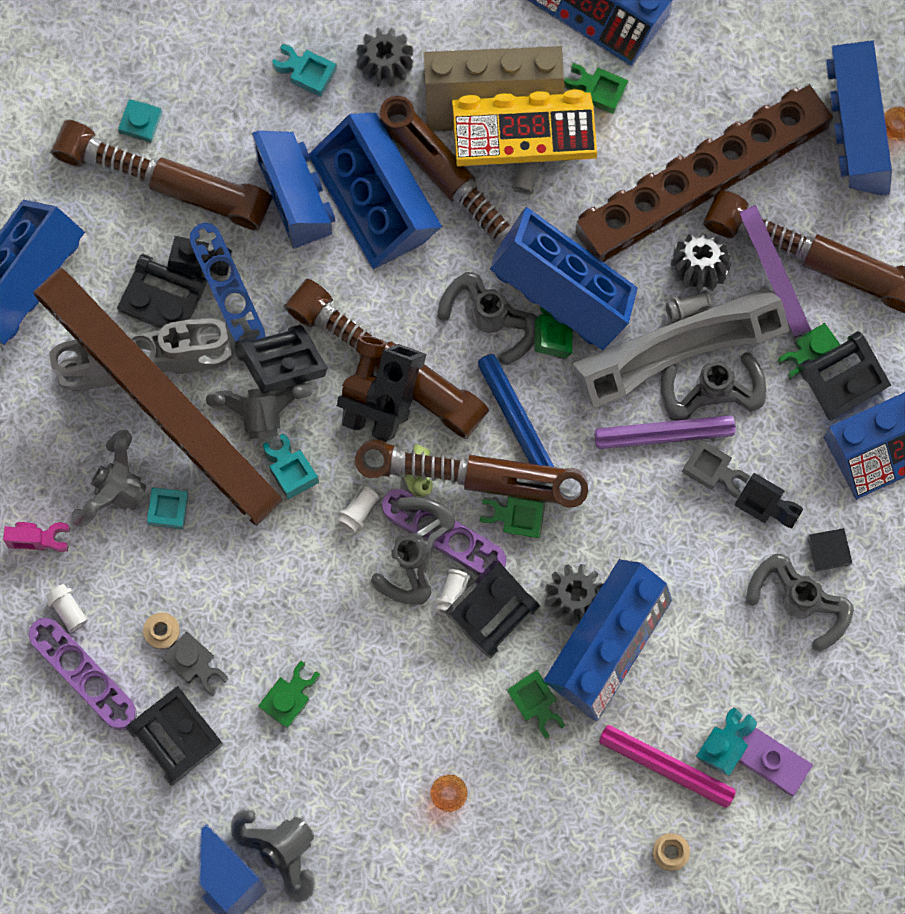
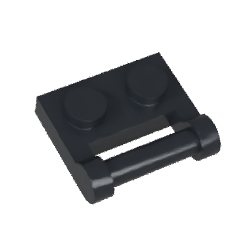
[117,253,207,328]
[235,325,328,394]
[798,331,892,420]
[445,560,540,659]
[126,686,223,786]

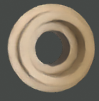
[143,612,180,649]
[652,833,690,871]

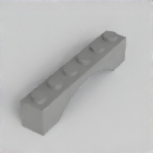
[572,287,790,408]

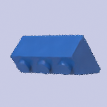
[252,130,336,249]
[199,824,267,914]

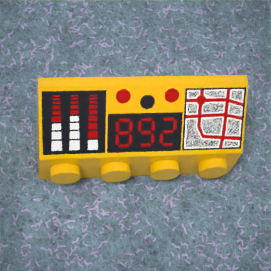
[452,90,597,166]

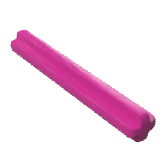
[599,725,736,807]

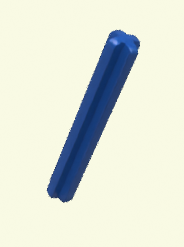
[478,354,554,467]

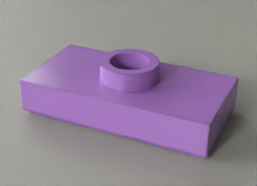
[738,728,813,797]

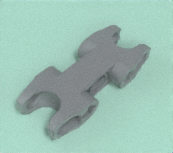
[49,318,232,391]

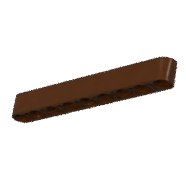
[33,267,283,526]

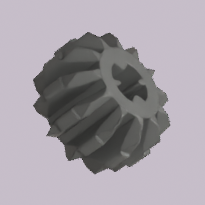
[356,27,413,87]
[670,232,731,293]
[545,564,604,626]

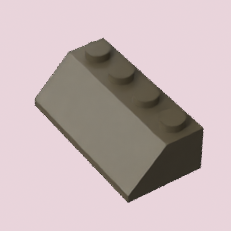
[424,46,564,131]

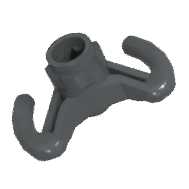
[437,272,537,365]
[661,352,767,421]
[206,383,312,439]
[72,429,146,527]
[371,496,455,604]
[746,553,854,652]
[231,810,315,902]

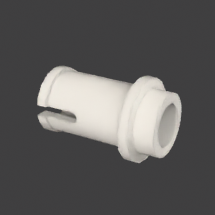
[337,485,380,533]
[435,569,471,617]
[46,584,89,633]

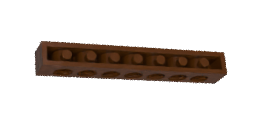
[575,84,833,262]

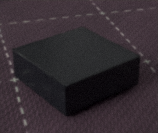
[807,528,852,572]

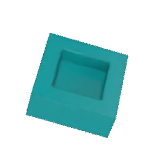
[118,99,163,143]
[147,487,189,530]

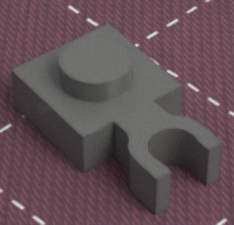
[682,439,750,498]
[162,631,229,696]

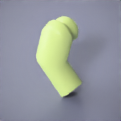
[402,444,433,497]

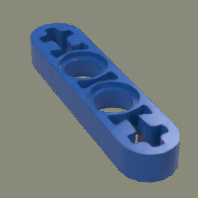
[190,223,266,342]

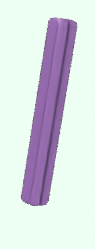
[594,415,736,449]

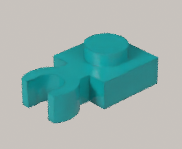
[272,44,337,97]
[263,434,319,500]
[696,707,757,776]

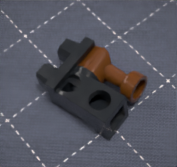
[336,336,427,442]

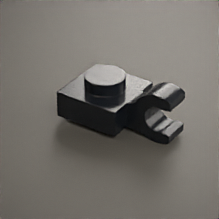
[167,236,232,277]
[735,473,803,529]

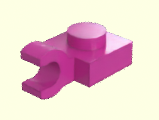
[3,522,70,552]

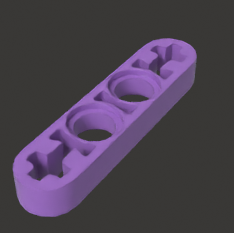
[740,205,812,338]
[382,489,506,576]
[28,618,137,730]

